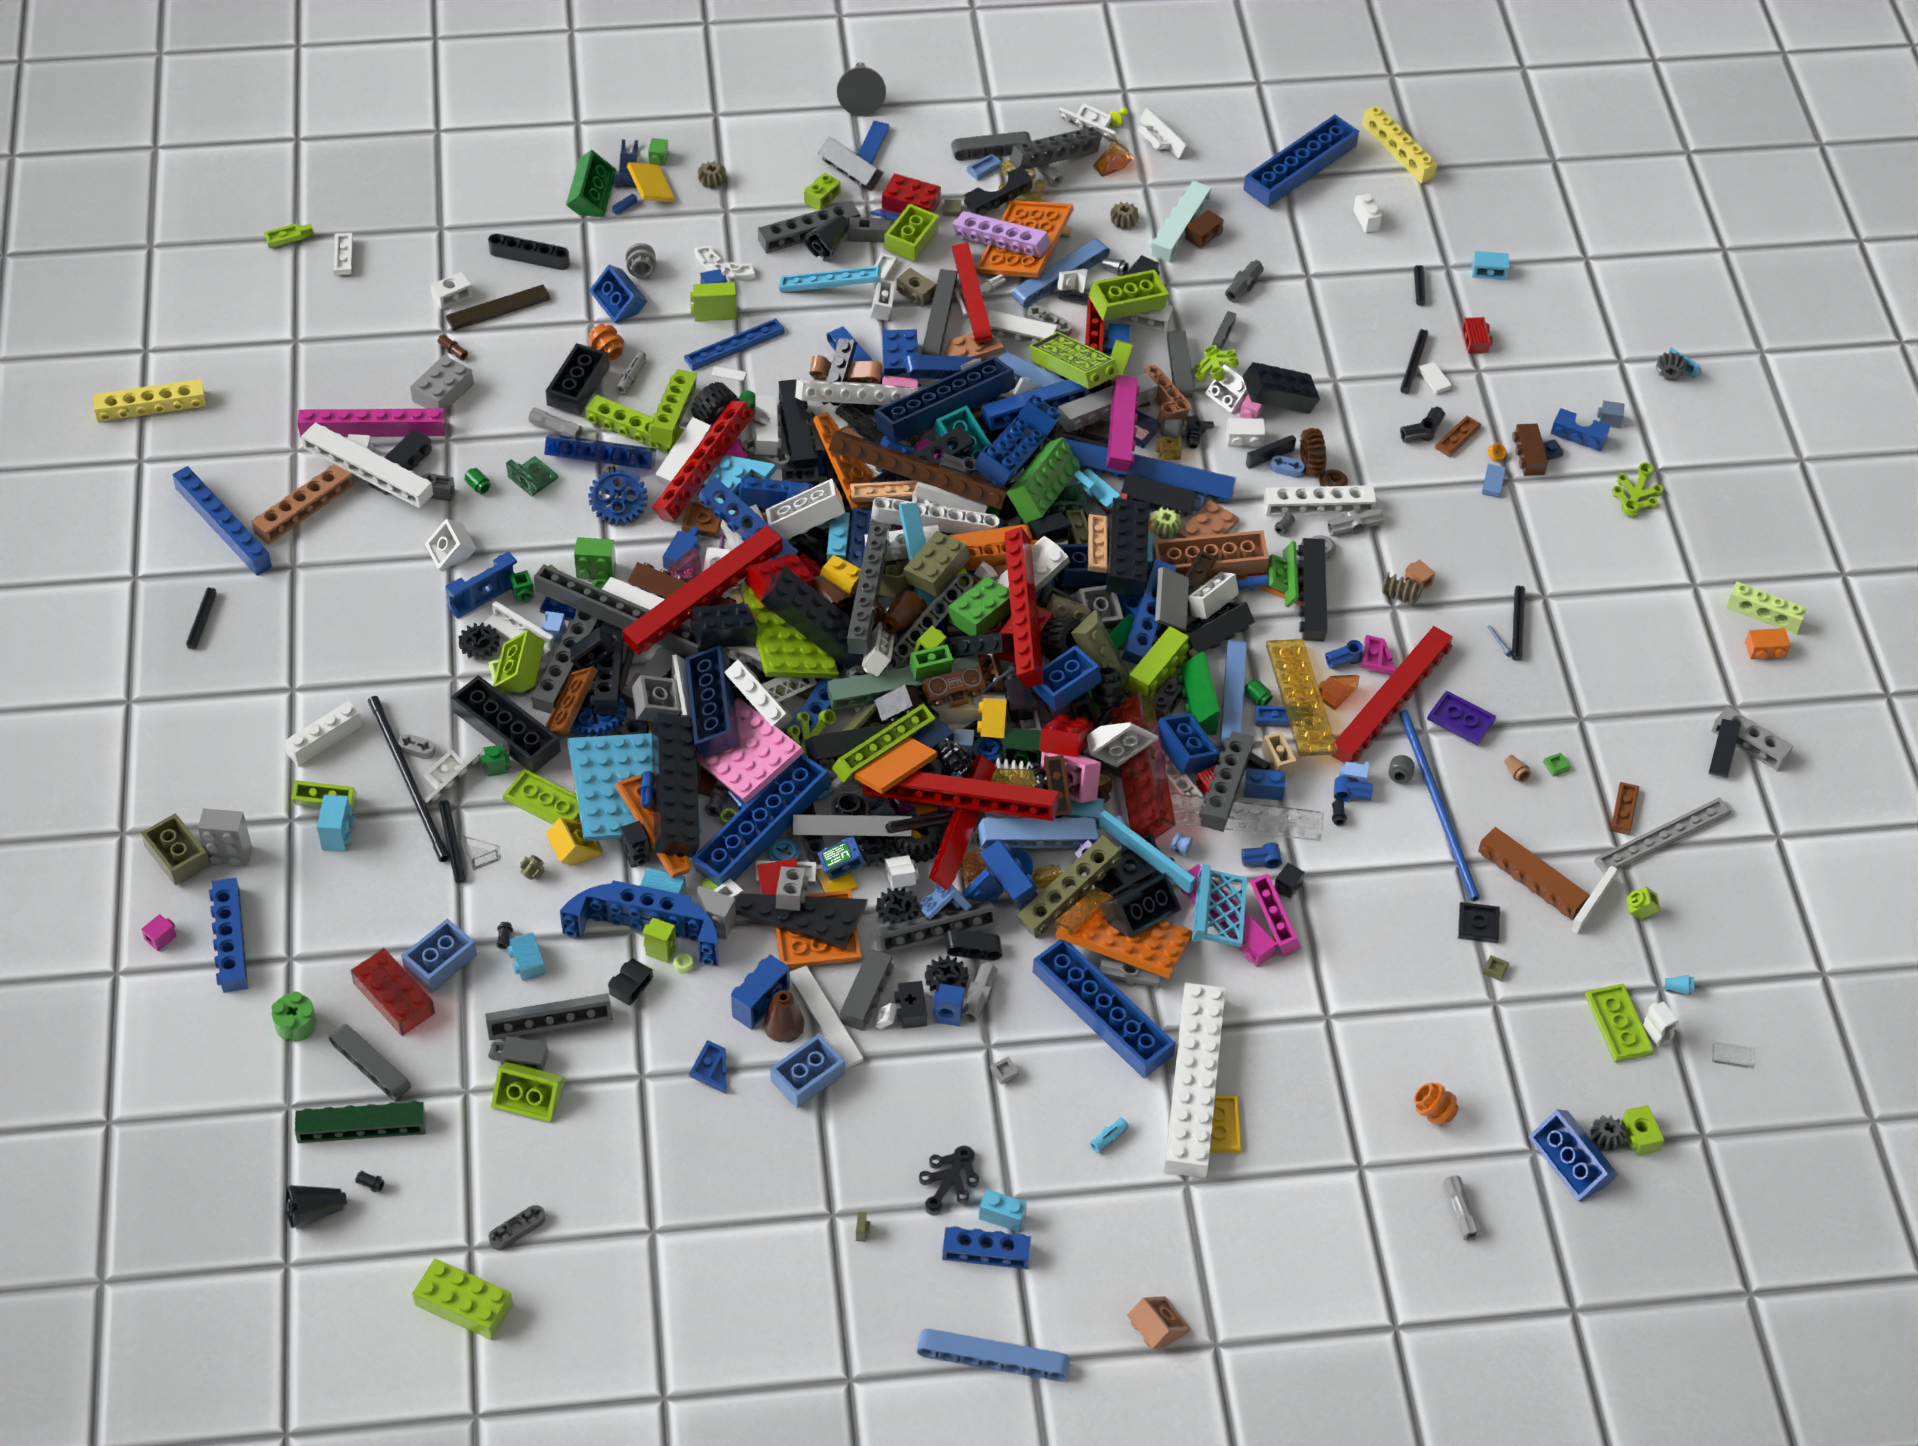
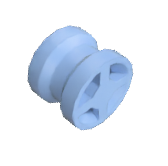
[1170,832,1193,856]

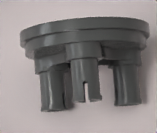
[837,62,886,116]

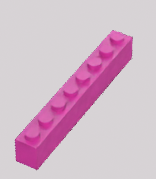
[297,408,446,437]

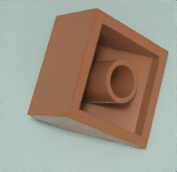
[1127,1296,1191,1349]

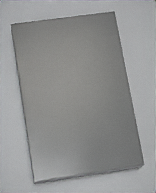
[1155,567,1189,632]

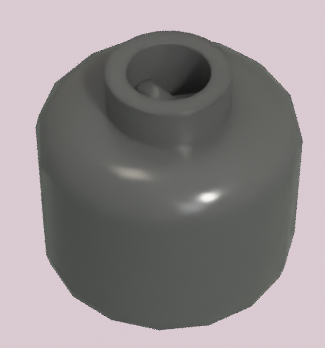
[1160,419,1188,442]
[1388,755,1415,783]

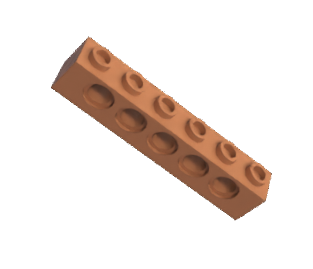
[251,464,354,545]

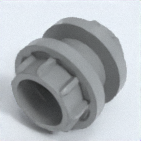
[625,243,657,278]

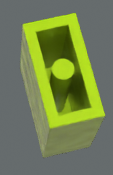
[690,282,737,321]

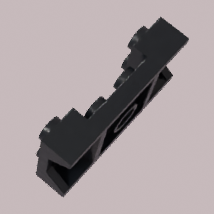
[1086,833,1174,900]

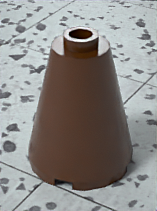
[812,575,855,613]
[882,590,927,634]
[764,990,805,1042]

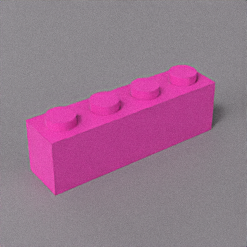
[1250,873,1301,956]

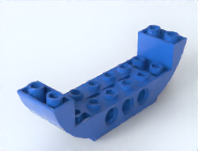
[974,394,1062,487]
[560,880,719,966]

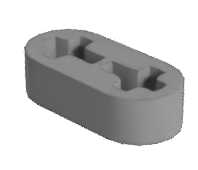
[399,734,435,759]

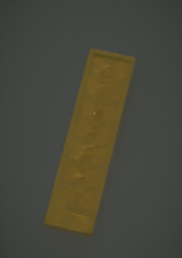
[1266,639,1337,757]

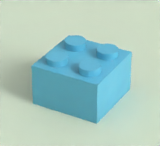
[317,795,355,852]

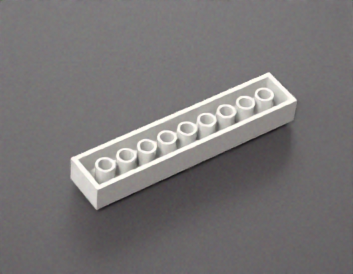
[1164,983,1225,1178]

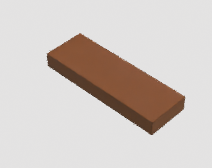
[1435,416,1481,457]
[1610,782,1639,835]

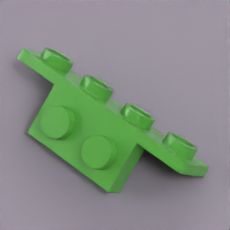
[1268,541,1299,608]

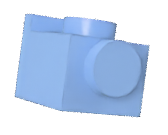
[542,611,565,643]
[1339,762,1369,783]

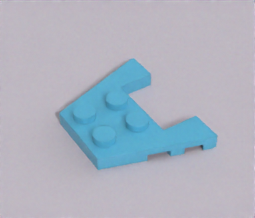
[703,455,777,515]

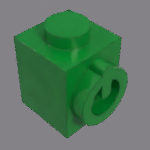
[509,570,534,603]
[481,744,511,777]

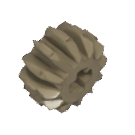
[698,160,726,188]
[1110,201,1139,229]

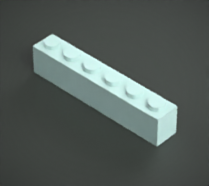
[1150,181,1211,262]

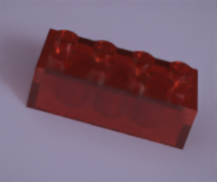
[350,948,435,1036]

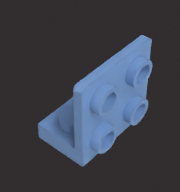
[919,884,972,920]

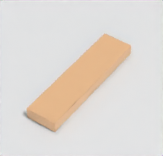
[850,480,922,503]
[1088,514,1108,573]

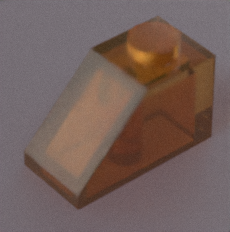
[1093,141,1134,177]
[1317,675,1360,710]

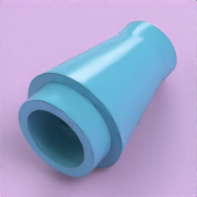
[1665,975,1694,995]

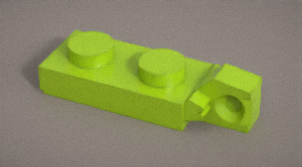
[264,223,314,248]

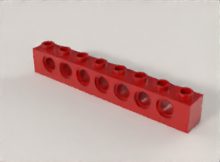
[651,401,755,521]

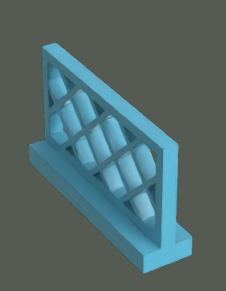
[1192,864,1247,947]

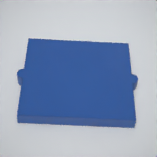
[870,209,901,220]

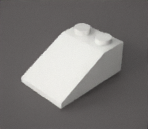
[1087,722,1158,767]

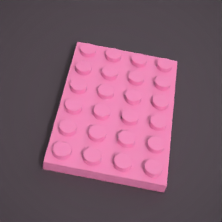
[696,697,804,803]

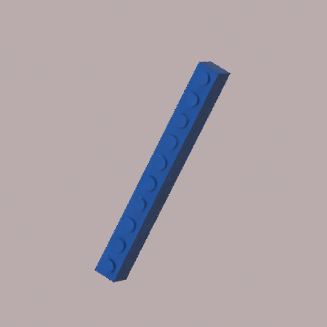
[1064,438,1237,502]

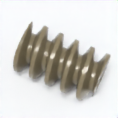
[1382,571,1424,605]

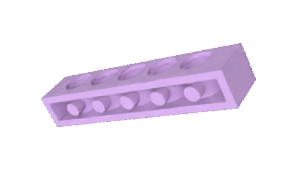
[953,211,1051,258]

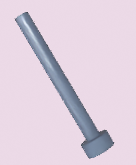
[1487,625,1512,656]
[983,665,1016,693]

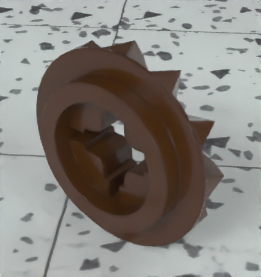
[1319,469,1348,487]

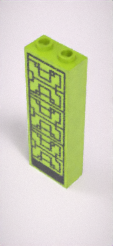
[1029,332,1119,389]

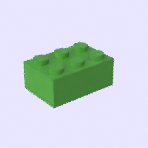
[948,576,1011,636]

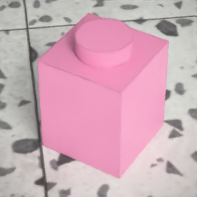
[1240,394,1265,419]

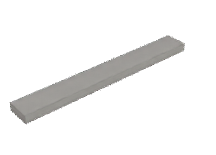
[1594,797,1731,874]

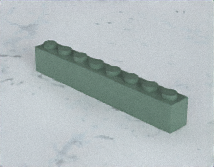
[827,655,982,710]

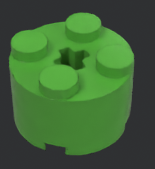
[271,991,317,1041]

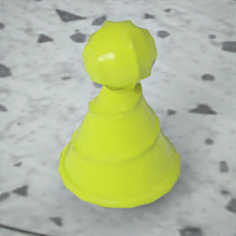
[1109,107,1128,127]

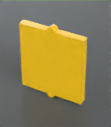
[816,868,858,893]

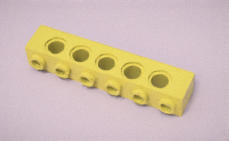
[1362,105,1438,184]
[93,379,206,422]

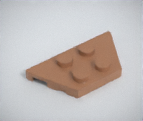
[943,333,1006,359]

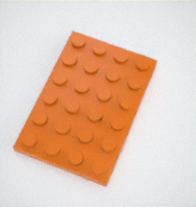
[975,200,1074,278]
[1055,893,1193,979]

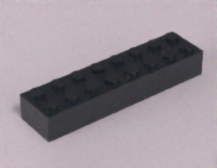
[651,713,700,858]

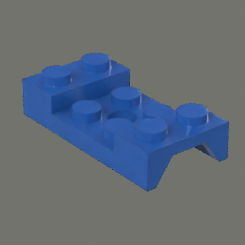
[445,551,517,619]

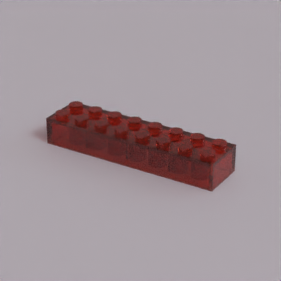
[1110,692,1176,839]

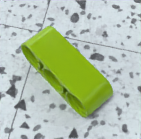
[1110,340,1133,386]

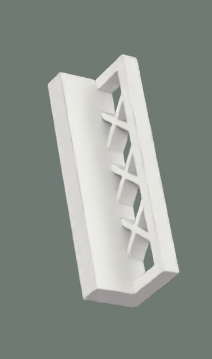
[912,482,988,513]
[485,601,555,662]
[746,677,817,702]

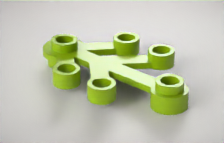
[1193,345,1240,382]
[1612,462,1663,516]
[787,709,836,763]

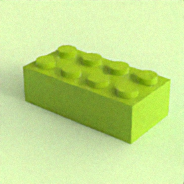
[1089,270,1169,321]
[1127,626,1189,708]
[412,1258,513,1340]

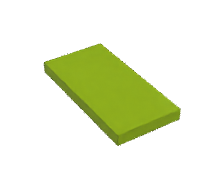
[502,769,580,825]
[1585,983,1654,1063]

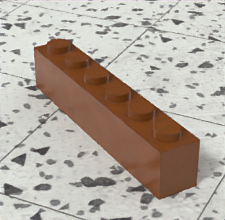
[1478,827,1590,920]

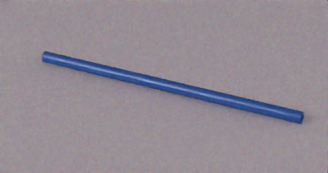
[1399,710,1480,901]

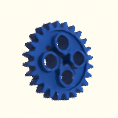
[588,468,648,526]
[570,688,627,737]

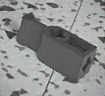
[421,473,455,501]

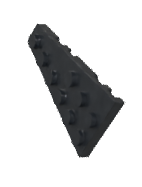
[735,893,868,950]

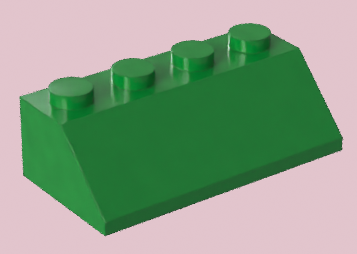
[566,150,617,217]
[1177,652,1220,736]

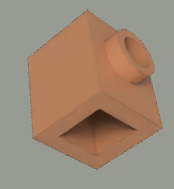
[1404,559,1435,591]

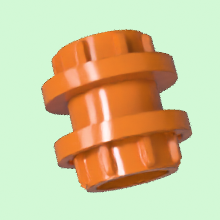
[588,323,624,361]
[1414,1083,1459,1125]

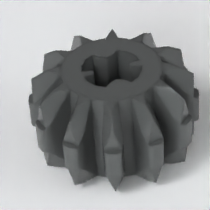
[1656,351,1687,380]
[1590,1115,1627,1151]

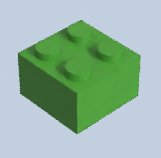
[574,537,616,580]

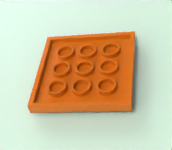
[775,890,861,969]

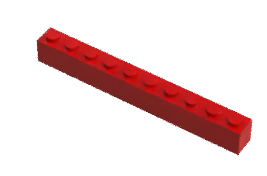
[622,525,783,655]
[1004,527,1044,688]
[1330,626,1453,764]
[862,771,1059,821]

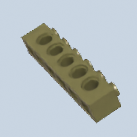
[1017,835,1122,938]

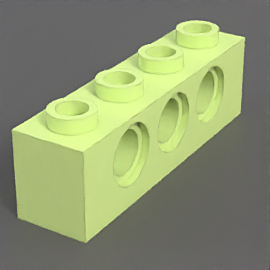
[1726,581,1807,634]

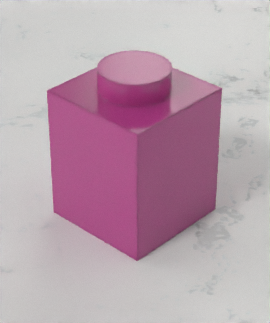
[141,914,176,951]

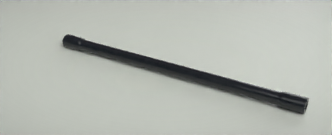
[368,696,450,862]

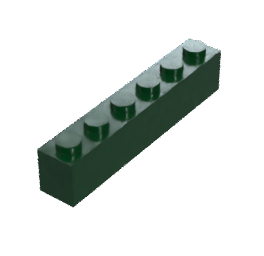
[295,1101,426,1143]

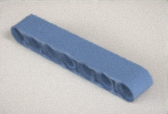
[1012,239,1110,308]
[1220,640,1247,747]
[917,1329,1070,1382]

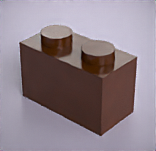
[1185,209,1224,248]

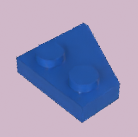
[962,868,1004,903]
[689,1040,727,1093]

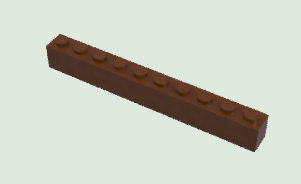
[828,430,1009,509]

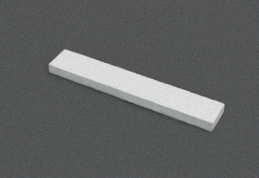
[790,965,863,1070]

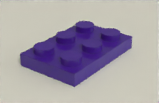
[1427,690,1496,746]

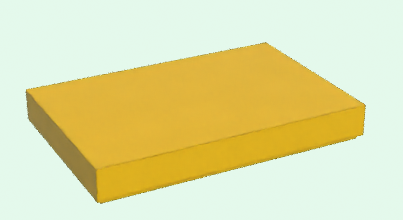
[627,162,674,202]
[1209,1095,1242,1153]

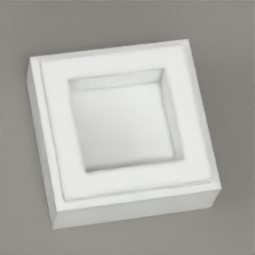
[875,1003,897,1029]

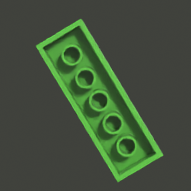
[1007,437,1081,523]

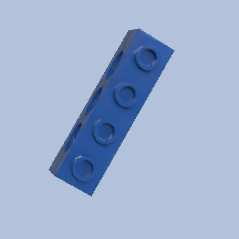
[942,1226,1031,1270]

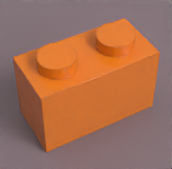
[1745,628,1791,659]

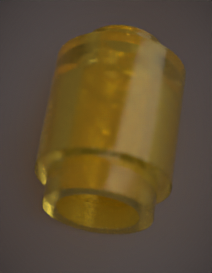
[1032,864,1062,889]

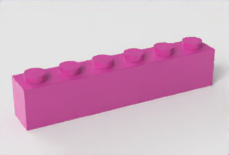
[1107,375,1140,472]
[1179,864,1277,967]

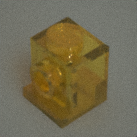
[1155,434,1182,460]

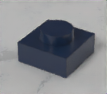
[1543,439,1564,461]

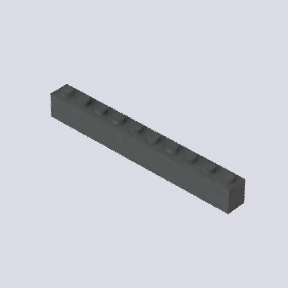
[534,564,708,657]

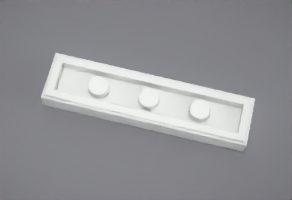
[1571,866,1617,934]

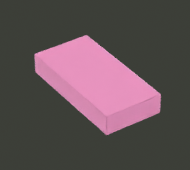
[882,376,919,388]

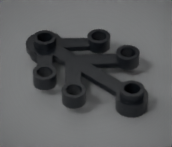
[919,1146,979,1216]

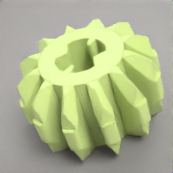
[1150,508,1182,538]

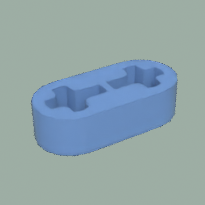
[1270,455,1305,478]

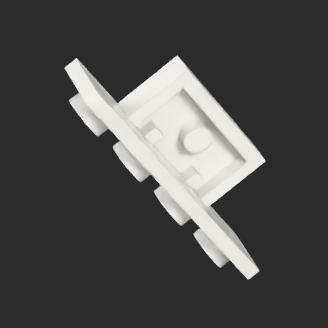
[1058,103,1118,141]
[1138,108,1187,158]
[423,748,483,804]

